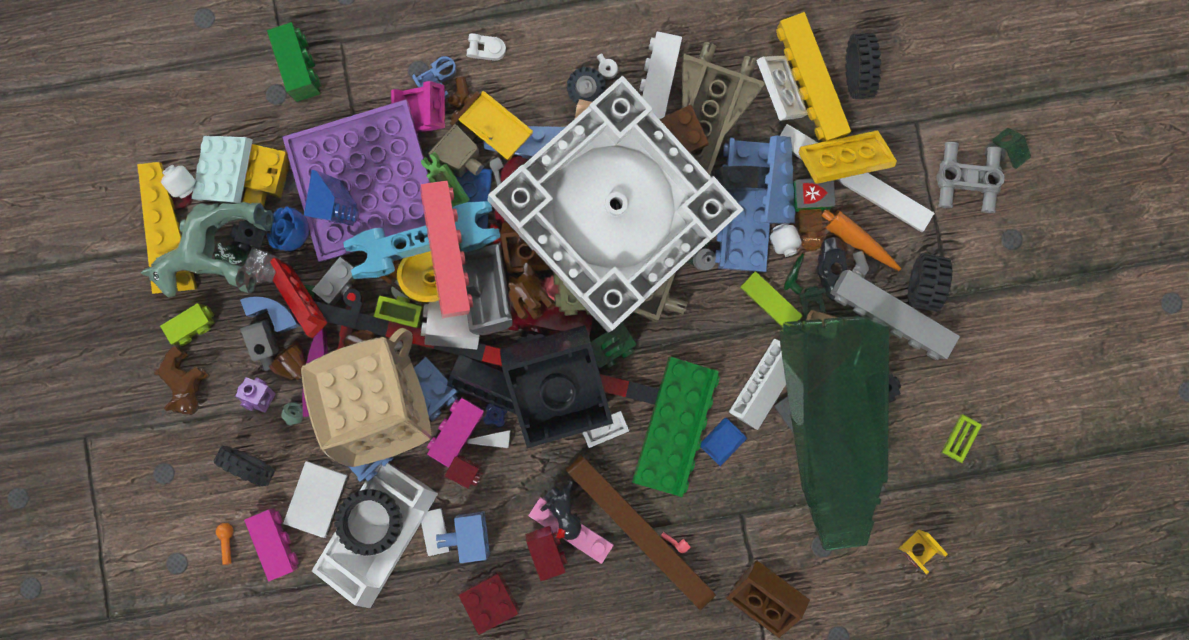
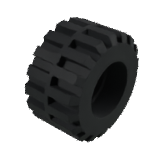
[908,253,952,312]

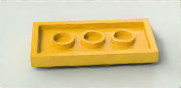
[798,130,897,184]

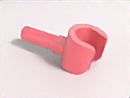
[660,532,691,553]

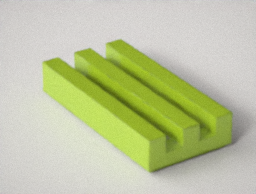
[941,414,982,463]

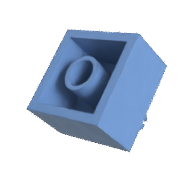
[436,511,490,563]

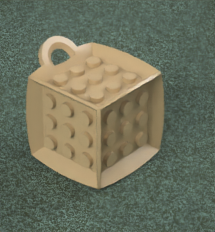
[301,328,432,467]

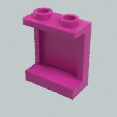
[391,81,445,133]

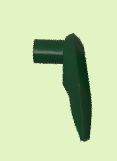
[784,253,805,295]

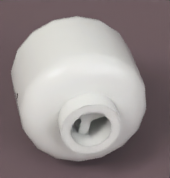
[161,165,195,198]
[770,223,802,257]

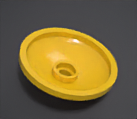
[397,251,463,302]

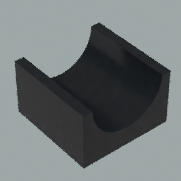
[500,325,614,448]

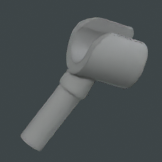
[490,157,504,187]

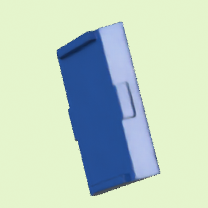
[700,417,747,466]

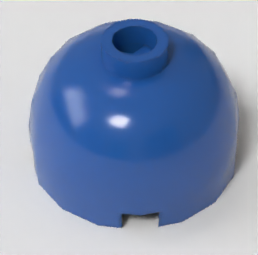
[267,206,309,251]

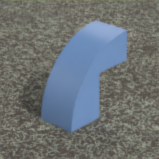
[240,297,301,333]

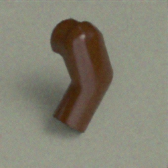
[448,76,469,108]

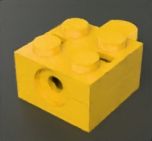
[242,144,290,207]

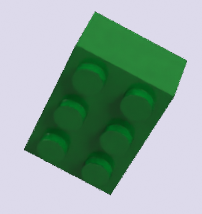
[267,22,322,102]

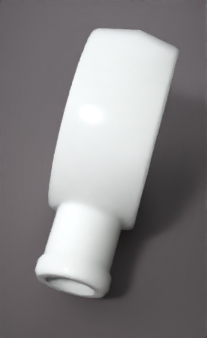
[597,54,618,79]

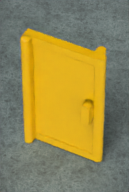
[459,91,533,160]

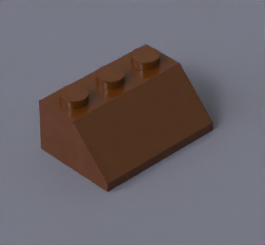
[501,222,551,273]
[726,560,810,638]

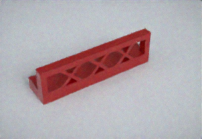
[270,257,328,338]

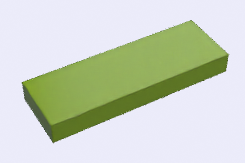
[740,271,803,332]

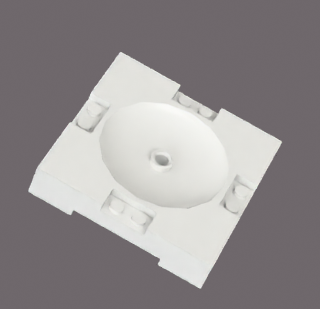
[488,76,744,332]

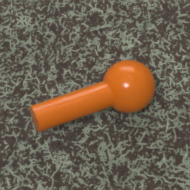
[216,523,234,565]

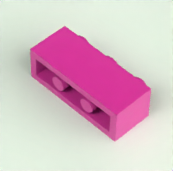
[427,398,486,468]
[244,508,299,582]

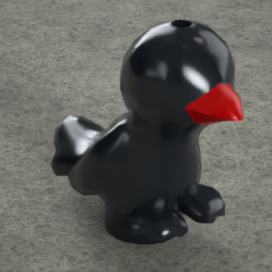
[540,481,581,540]

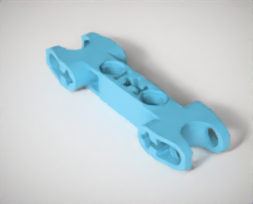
[343,201,500,279]

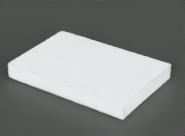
[757,56,808,120]
[283,461,348,538]

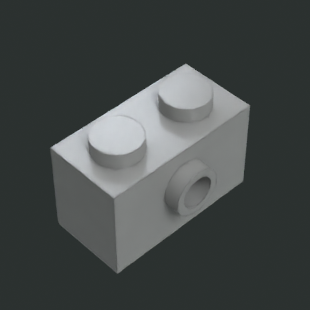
[312,257,356,306]

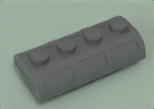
[462,243,513,335]

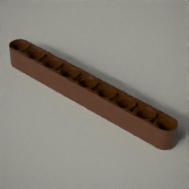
[565,454,716,611]

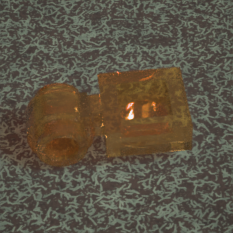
[798,209,823,251]

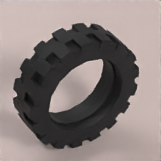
[213,445,275,487]

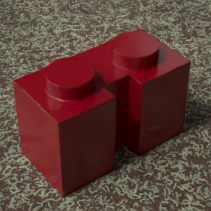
[445,455,483,489]
[525,526,568,581]

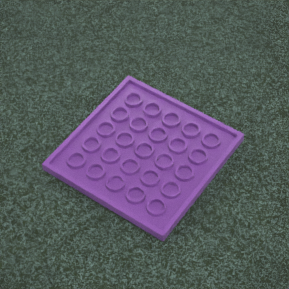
[283,100,431,262]

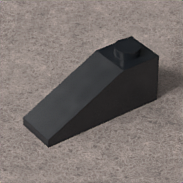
[715,166,770,192]

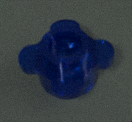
[484,404,507,427]

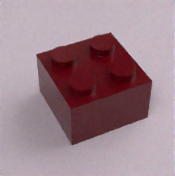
[458,571,520,635]

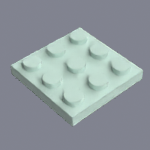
[192,136,253,204]

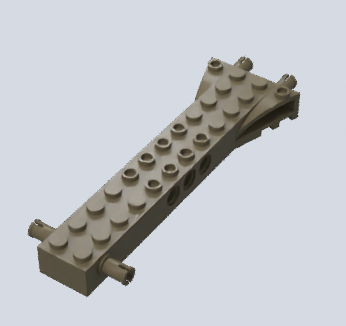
[632,42,765,322]

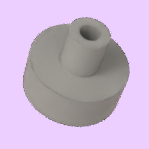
[693,249,716,270]

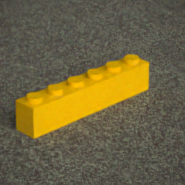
[776,12,851,142]

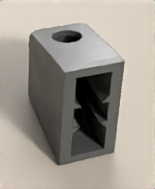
[240,318,279,371]

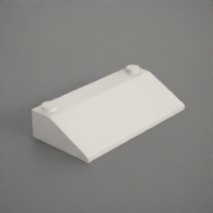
[312,463,438,608]

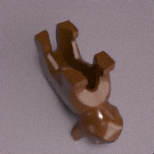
[508,263,556,319]
[154,346,210,415]

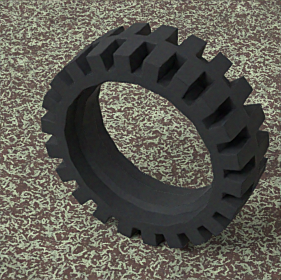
[845,33,881,99]
[334,489,403,556]

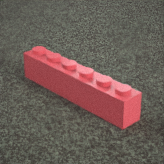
[420,181,473,318]

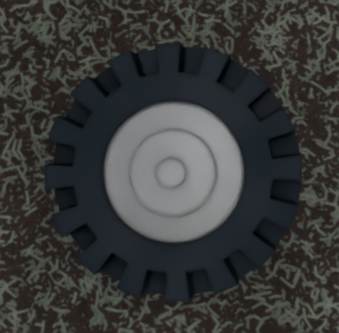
[566,67,606,104]

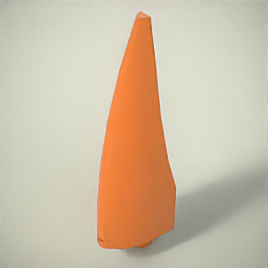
[821,209,901,271]

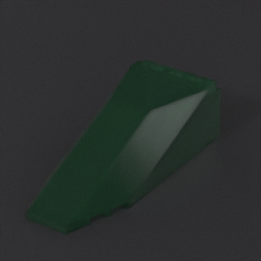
[780,316,889,551]

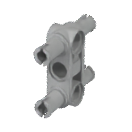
[936,142,1005,213]

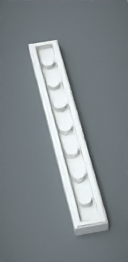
[780,124,934,232]

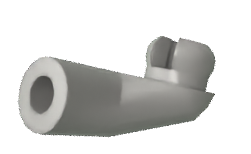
[852,250,869,278]

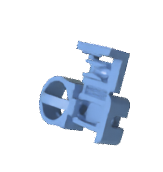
[412,56,456,99]

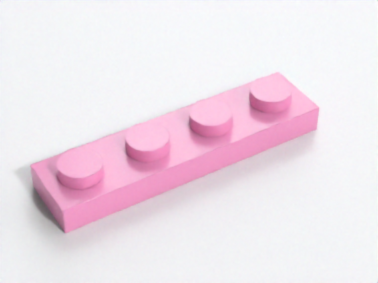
[528,497,613,564]

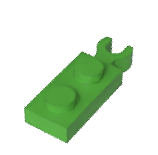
[421,152,470,207]

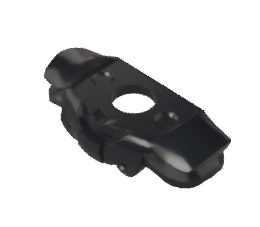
[817,237,847,300]

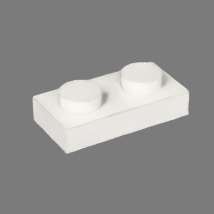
[583,411,629,448]

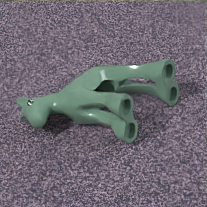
[141,202,274,297]

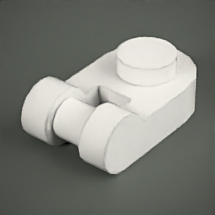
[466,34,506,61]

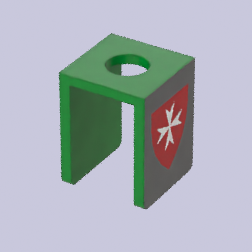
[793,179,835,212]

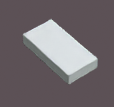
[421,508,450,556]

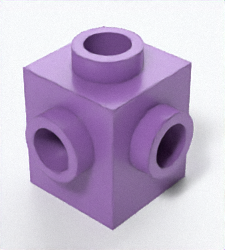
[235,377,275,413]

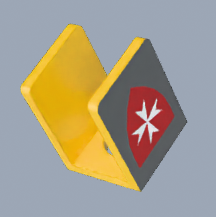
[898,529,948,575]

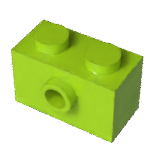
[374,296,424,328]

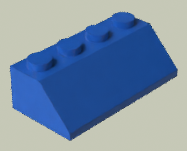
[304,170,359,226]

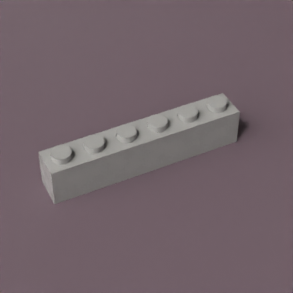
[830,270,960,360]

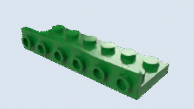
[632,357,719,497]

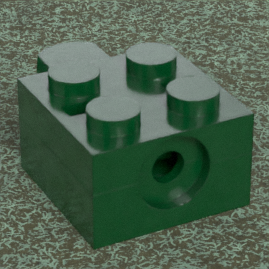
[591,322,637,371]

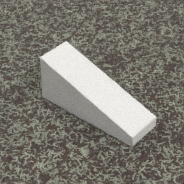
[467,430,511,448]

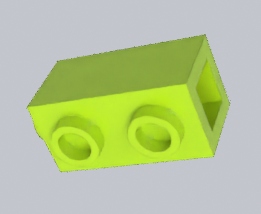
[160,303,215,347]

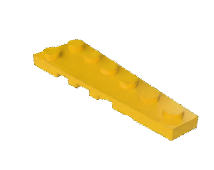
[137,162,197,294]

